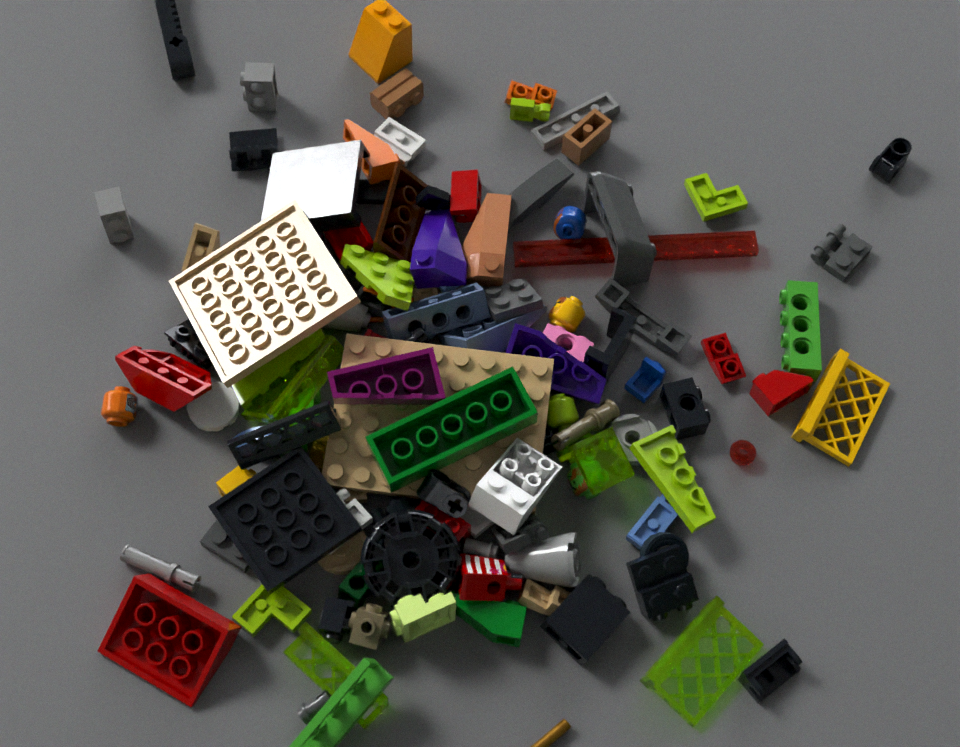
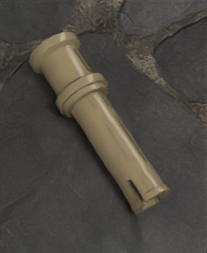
[551,399,620,451]

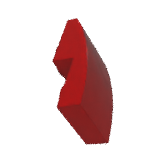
[700,332,746,385]

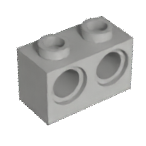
[240,62,279,112]

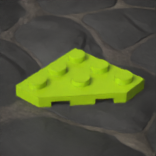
[340,244,414,311]

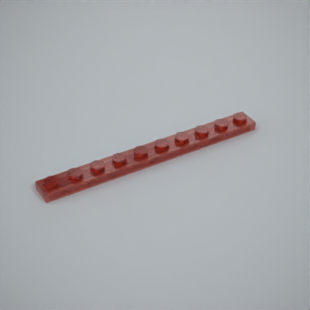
[513,231,759,268]

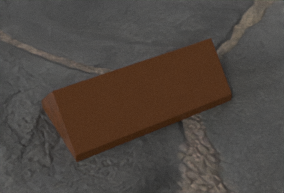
[373,162,428,263]

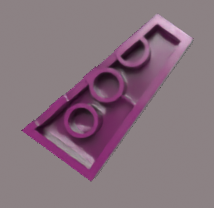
[327,347,446,405]

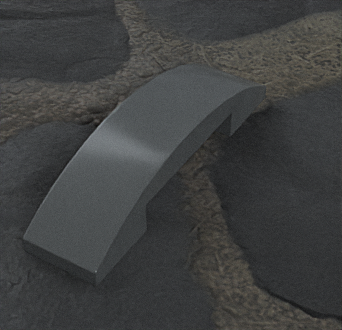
[595,278,692,355]

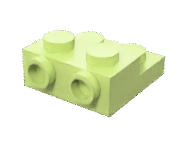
[389,592,456,643]

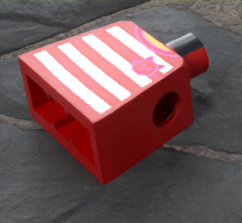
[457,553,522,601]

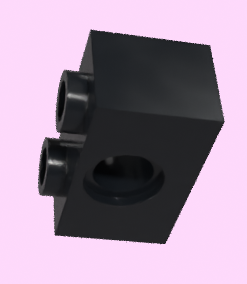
[660,377,711,440]

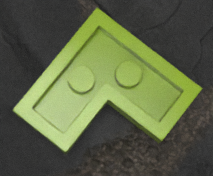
[684,173,748,222]
[232,584,312,637]

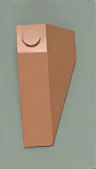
[462,193,512,287]

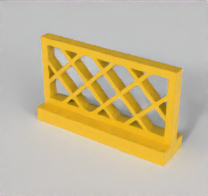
[791,349,890,467]

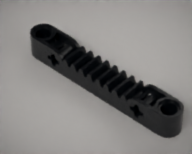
[154,0,196,80]

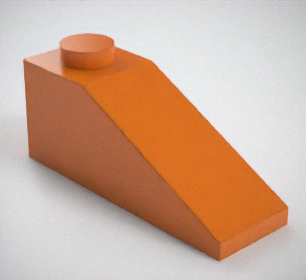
[343,119,400,184]

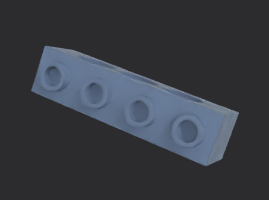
[382,282,490,340]

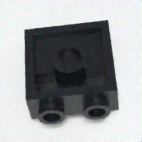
[626,544,699,621]

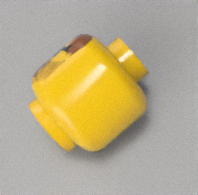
[548,296,586,333]

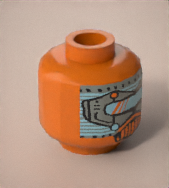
[101,386,138,427]

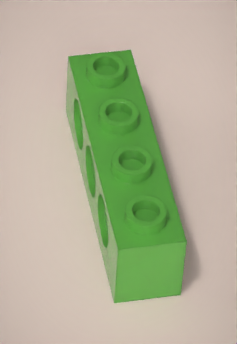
[779,280,822,382]

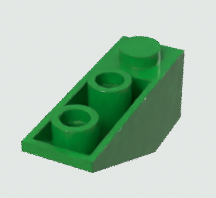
[448,590,527,647]

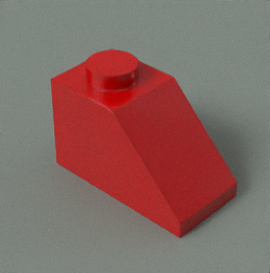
[749,370,814,417]

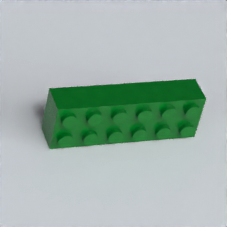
[366,366,538,493]

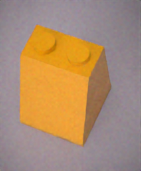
[349,0,413,84]

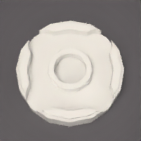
[187,382,240,432]

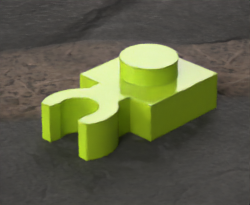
[510,97,551,122]

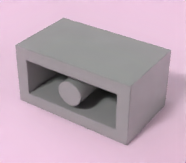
[94,187,134,244]

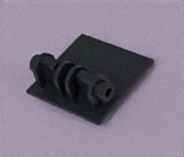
[229,128,278,172]
[164,319,212,369]

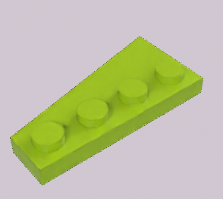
[232,328,326,410]
[629,425,716,533]

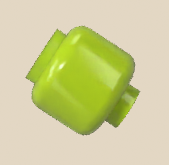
[547,393,579,433]

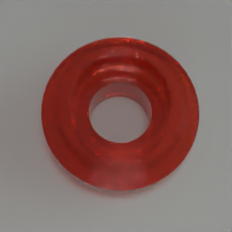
[729,440,756,466]

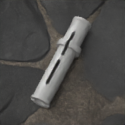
[120,544,201,593]

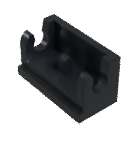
[737,638,802,704]

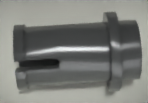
[297,689,332,724]

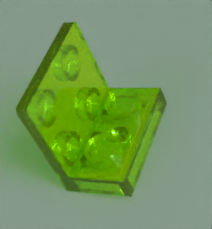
[556,427,634,495]

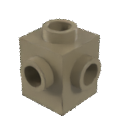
[348,603,391,650]

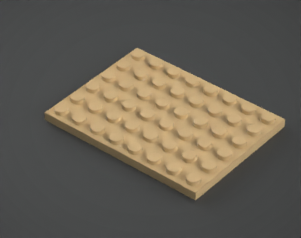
[322,334,554,514]

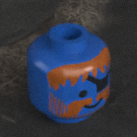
[553,206,587,242]

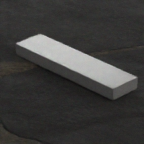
[530,92,620,151]

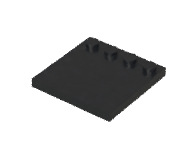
[208,446,362,595]

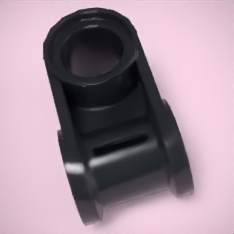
[869,138,912,183]
[416,469,471,518]

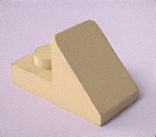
[181,223,220,271]

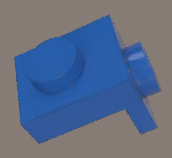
[624,357,666,404]

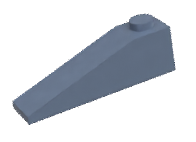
[438,305,548,353]

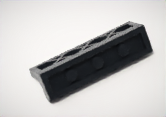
[228,400,342,470]

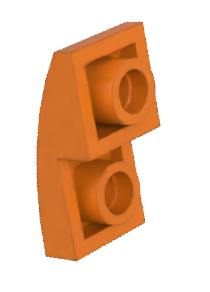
[504,80,557,111]

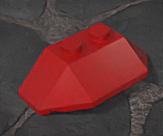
[115,346,212,412]

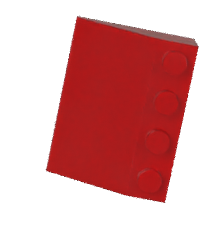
[97,573,242,707]

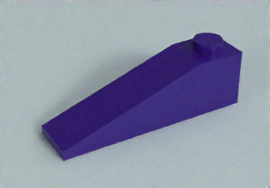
[410,209,468,289]
[505,323,607,405]

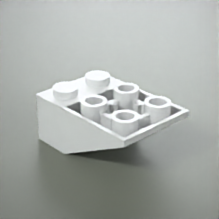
[468,438,562,535]

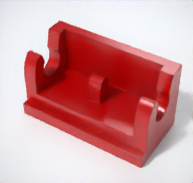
[450,169,482,223]

